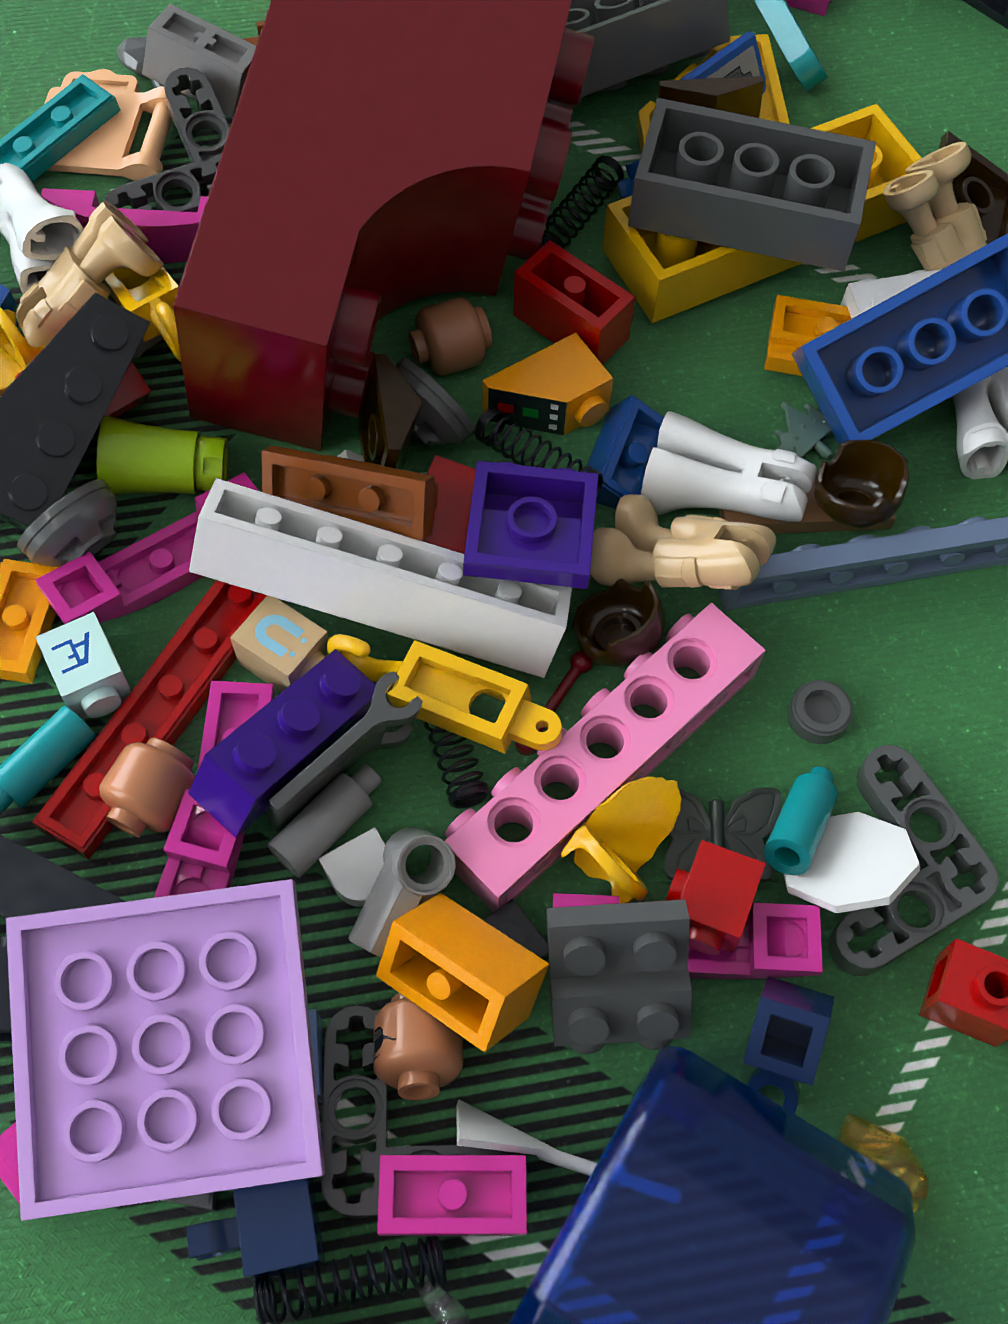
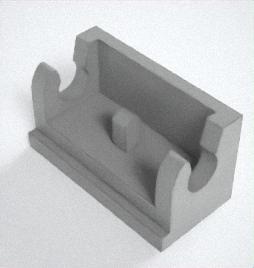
[142,4,256,119]

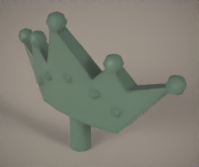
[774,401,833,460]

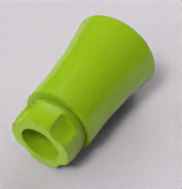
[97,415,228,495]

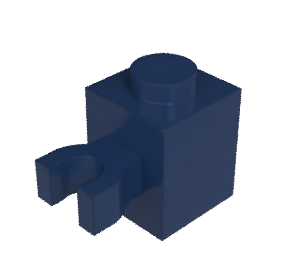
[742,976,834,1120]
[186,1177,326,1281]

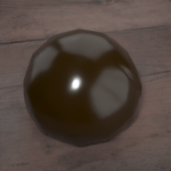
[814,440,910,528]
[572,579,665,667]

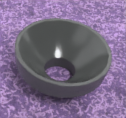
[395,357,476,447]
[17,479,117,567]

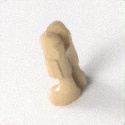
[883,142,987,271]
[16,201,164,347]
[590,494,776,590]

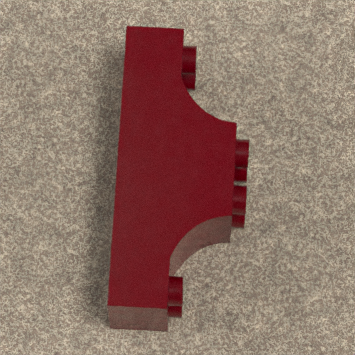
[173,0,595,452]

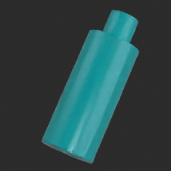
[0,705,96,814]
[764,766,838,875]

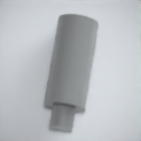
[267,764,382,878]

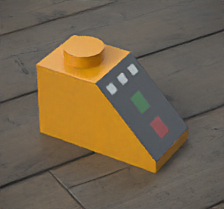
[482,333,613,435]

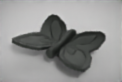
[665,787,782,882]

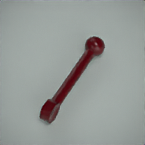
[515,650,593,756]

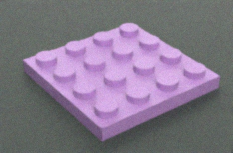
[6,879,325,1221]

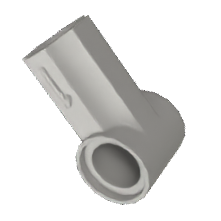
[348,827,456,957]

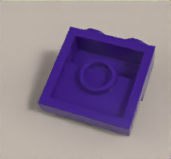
[463,461,598,589]

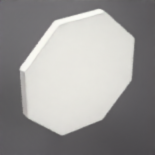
[783,812,920,913]

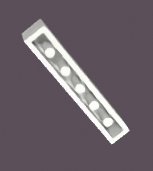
[189,478,572,678]

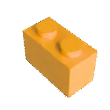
[376,893,549,1053]

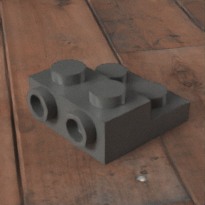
[547,899,692,1054]

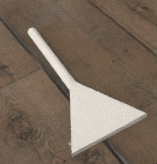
[456,1100,683,1204]

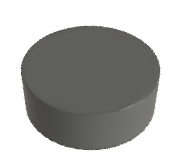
[788,680,853,744]

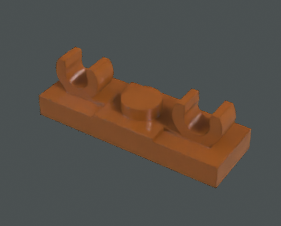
[262,445,438,541]

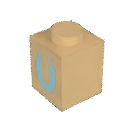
[230,595,329,692]

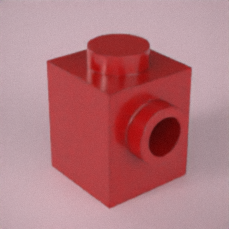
[665,840,766,955]
[919,938,1008,1047]

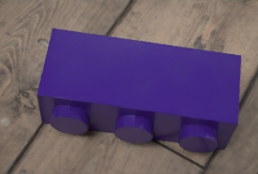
[188,649,375,838]

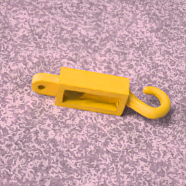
[104,267,181,362]
[327,634,563,754]

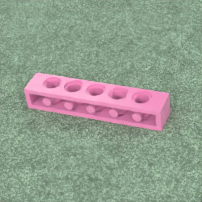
[445,602,766,912]

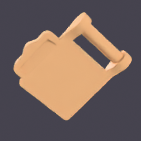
[44,69,173,181]

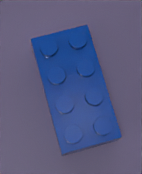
[792,233,1008,445]

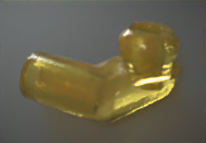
[837,1113,929,1215]

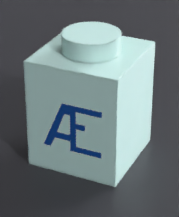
[35,612,132,720]

